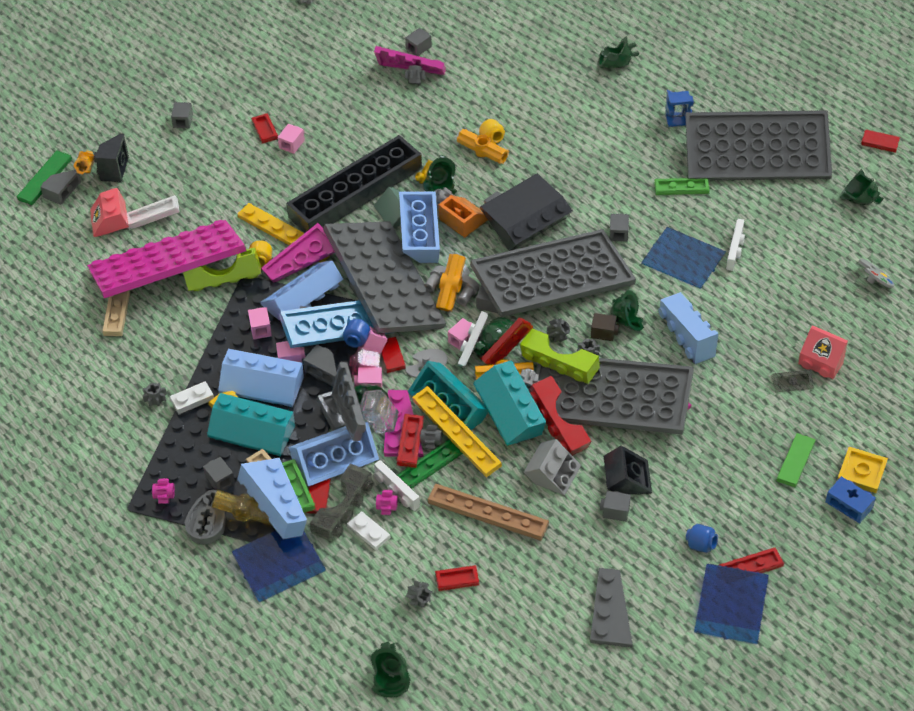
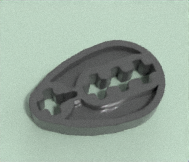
[185,490,226,545]

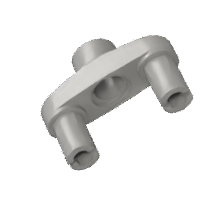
[424,265,479,306]

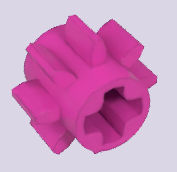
[152,479,175,504]
[376,490,398,515]

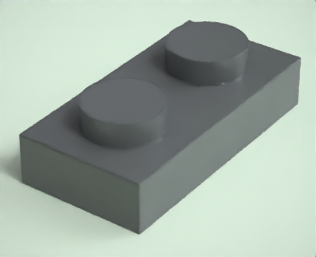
[316,391,346,431]

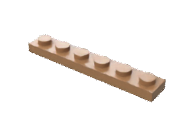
[428,484,549,541]

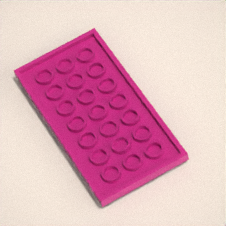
[87,220,246,298]

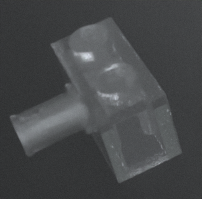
[360,390,399,433]

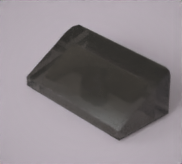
[771,369,814,393]

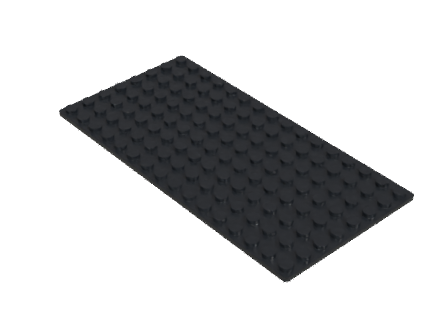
[128,277,361,548]

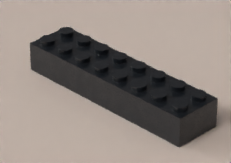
[286,135,422,233]

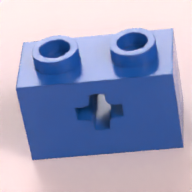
[826,476,876,524]

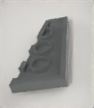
[331,362,366,441]
[590,568,633,648]

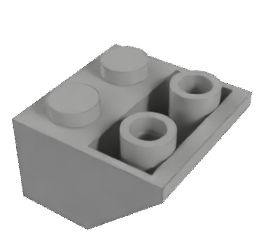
[524,439,581,495]

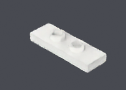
[127,195,179,229]
[726,219,745,271]
[457,311,488,368]

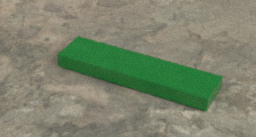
[17,150,72,205]
[397,439,463,489]

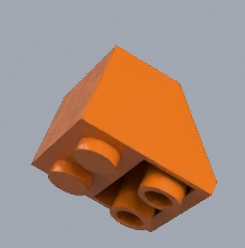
[438,195,487,238]

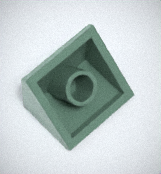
[374,187,403,228]

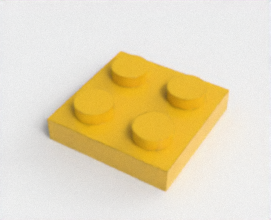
[837,447,888,494]

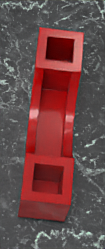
[529,376,592,456]

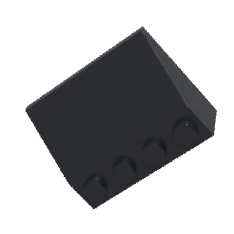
[479,173,573,251]

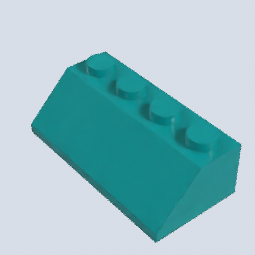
[473,360,546,446]
[408,361,488,430]
[207,393,295,456]

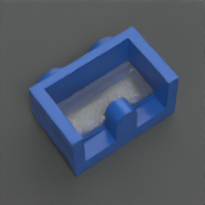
[665,90,694,127]

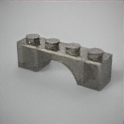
[310,463,373,543]

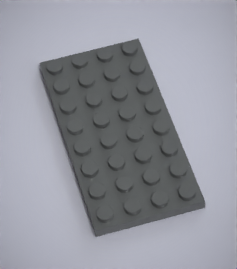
[685,110,832,180]
[323,221,446,334]
[470,229,636,317]
[536,358,694,435]

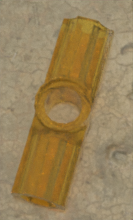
[212,490,271,525]

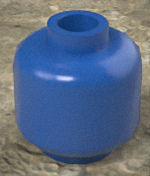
[343,319,370,347]
[686,524,718,553]

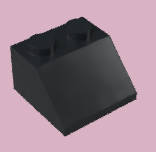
[94,133,129,183]
[603,445,652,495]

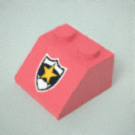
[90,188,129,237]
[798,325,848,379]

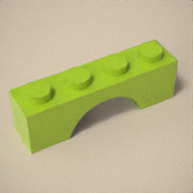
[183,247,261,291]
[520,328,600,384]

